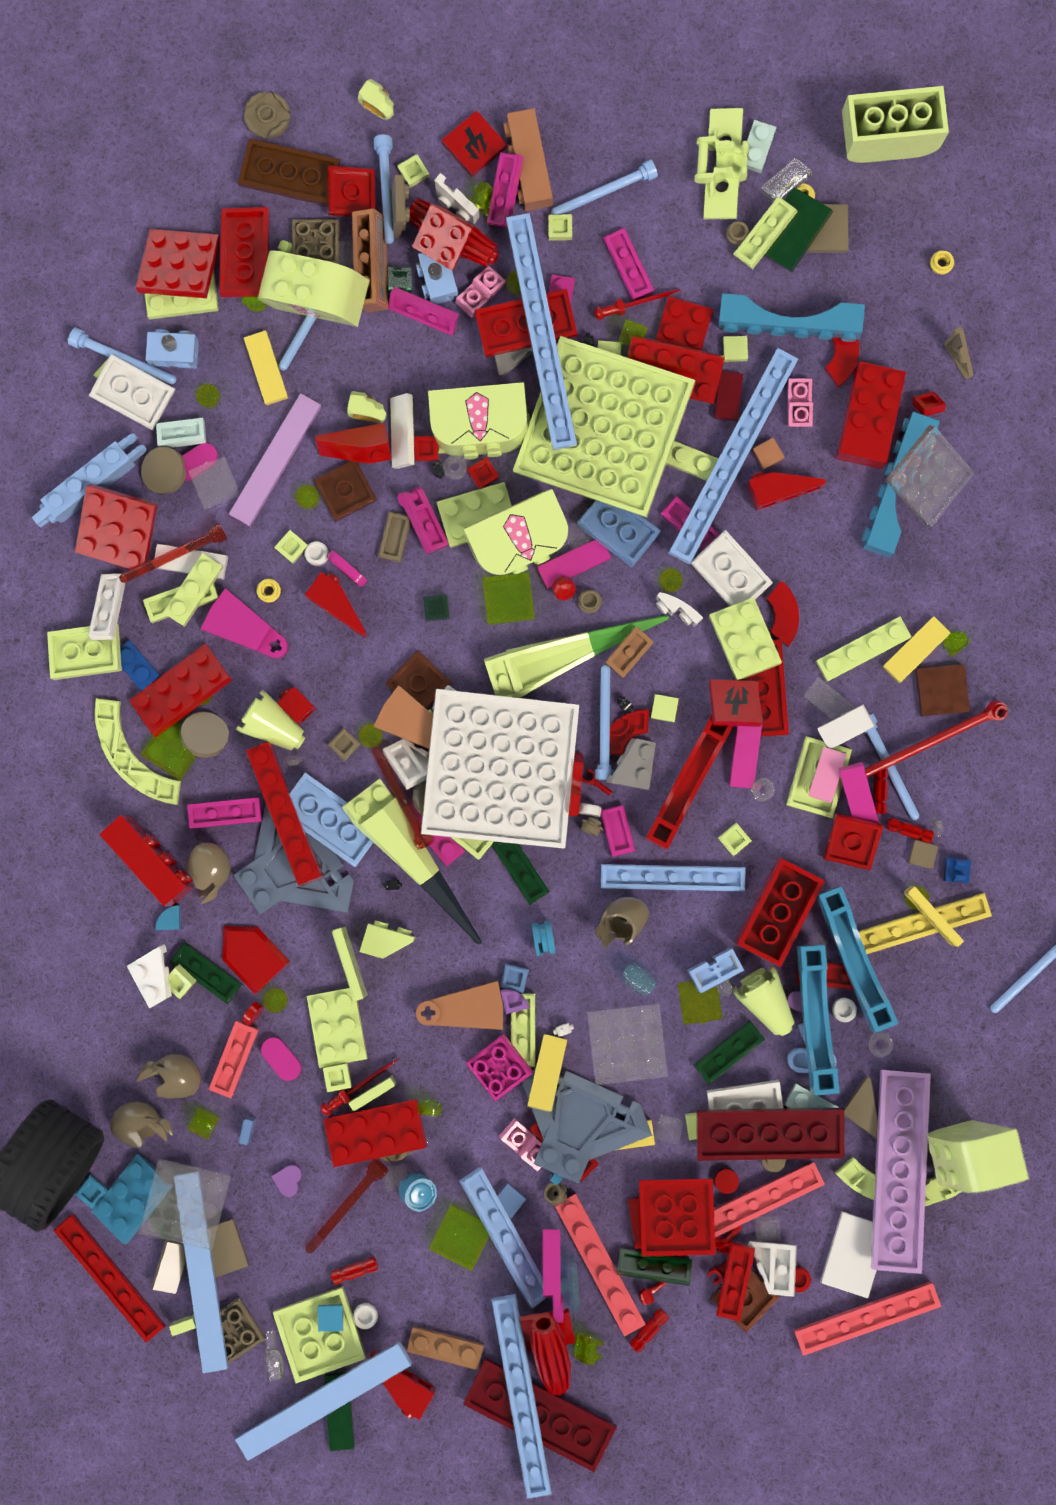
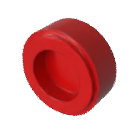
[242,1001,264,1026]
[714,1168,739,1194]
[795,1266,811,1292]

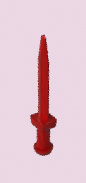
[594,289,681,320]
[320,1058,400,1116]

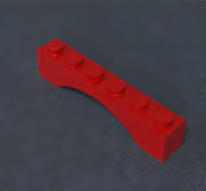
[645,713,733,851]
[246,742,324,886]

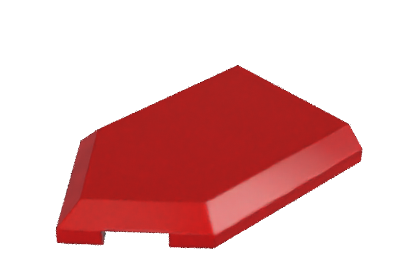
[222,926,290,995]

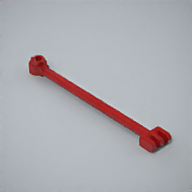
[864,700,1008,777]

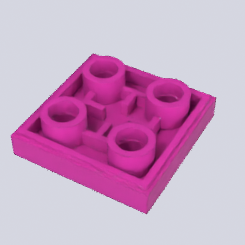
[466,1033,534,1102]

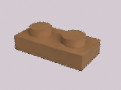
[604,626,654,678]

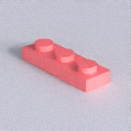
[208,1021,259,1098]

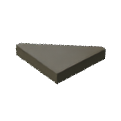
[944,326,974,380]
[843,1076,878,1139]

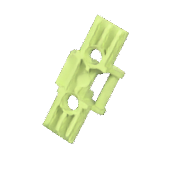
[694,108,749,219]

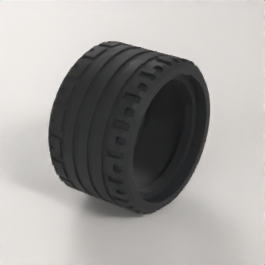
[0,1099,104,1232]

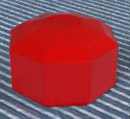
[551,576,577,601]

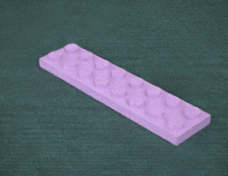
[871,1070,931,1274]

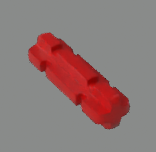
[873,768,888,814]
[886,818,934,843]
[331,1257,378,1285]
[630,1309,669,1353]

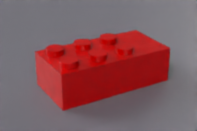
[835,361,906,469]
[99,815,195,907]
[734,858,825,967]

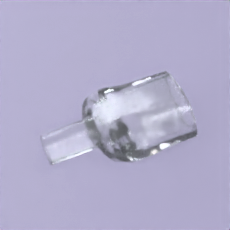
[264,1330,285,1380]

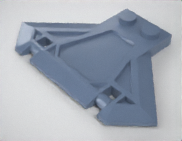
[233,803,354,915]
[522,1068,652,1184]

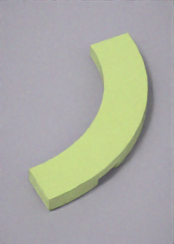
[95,698,181,805]
[835,1156,962,1206]

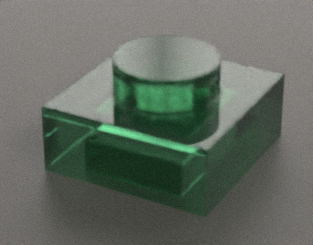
[387,267,412,293]
[423,595,450,622]

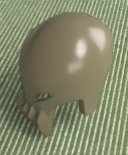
[186,843,231,904]
[595,897,649,949]
[136,1054,202,1099]
[110,1101,173,1148]

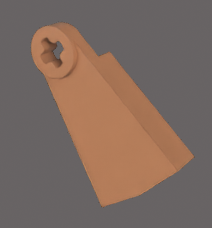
[373,685,433,749]
[416,980,503,1030]

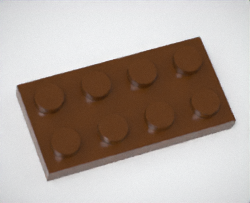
[238,138,341,207]

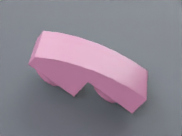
[455,266,506,318]
[787,379,813,427]
[808,747,847,803]
[499,1118,542,1171]

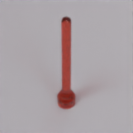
[119,523,228,583]
[372,746,435,850]
[305,1159,388,1254]

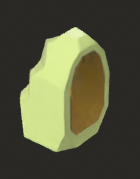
[358,79,394,120]
[348,391,387,423]

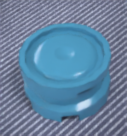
[531,920,556,956]
[398,1172,437,1212]

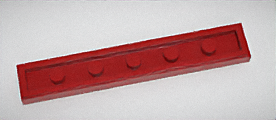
[53,1213,166,1343]

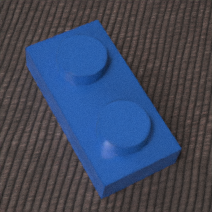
[120,640,161,691]

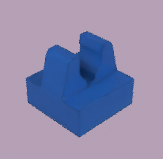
[944,857,971,884]

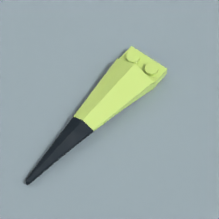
[341,779,482,944]

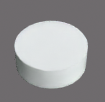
[305,542,329,566]
[579,803,602,817]
[832,998,857,1022]
[353,1303,378,1329]

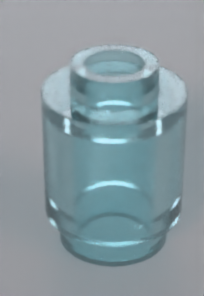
[621,962,658,997]

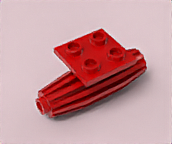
[409,198,500,271]
[520,1309,576,1396]

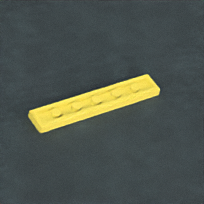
[858,893,992,954]

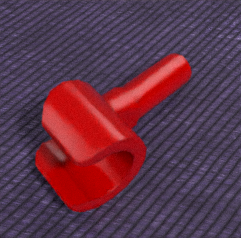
[582,770,612,796]
[715,1225,743,1254]
[707,1261,727,1285]
[639,1282,668,1305]

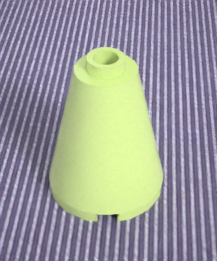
[236,690,306,751]
[733,966,794,1036]

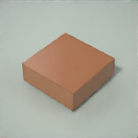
[752,438,785,471]

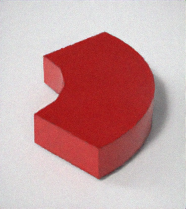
[825,337,859,388]
[766,580,799,647]
[599,709,649,756]
[569,752,584,816]

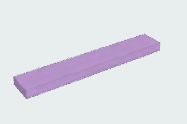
[229,393,322,527]

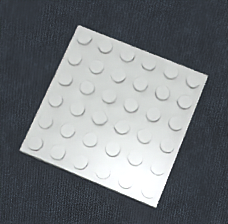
[421,689,579,848]

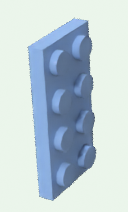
[290,773,373,868]

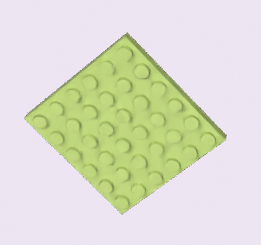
[513,336,695,518]

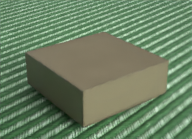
[328,728,362,761]
[908,840,938,869]

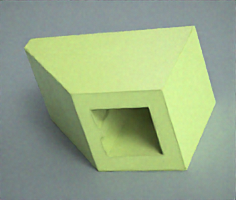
[360,920,416,959]

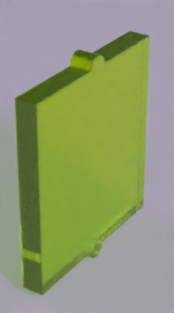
[678,981,723,1025]

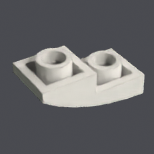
[655,592,703,627]
[817,704,875,749]

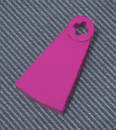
[201,588,289,659]
[543,1230,563,1322]

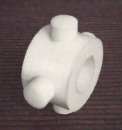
[553,1023,574,1037]

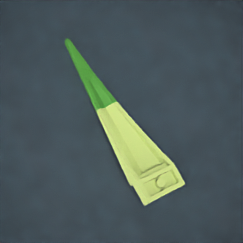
[484,615,669,698]

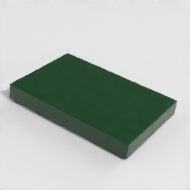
[764,187,833,272]

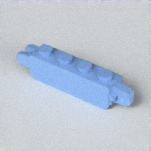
[32,433,146,527]

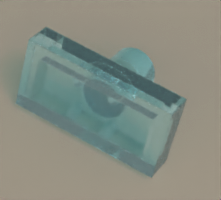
[561,1257,581,1313]

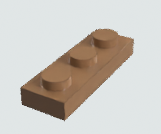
[407,1326,484,1370]

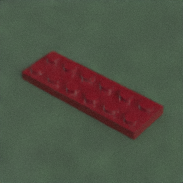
[696,1107,845,1161]
[463,1357,617,1473]

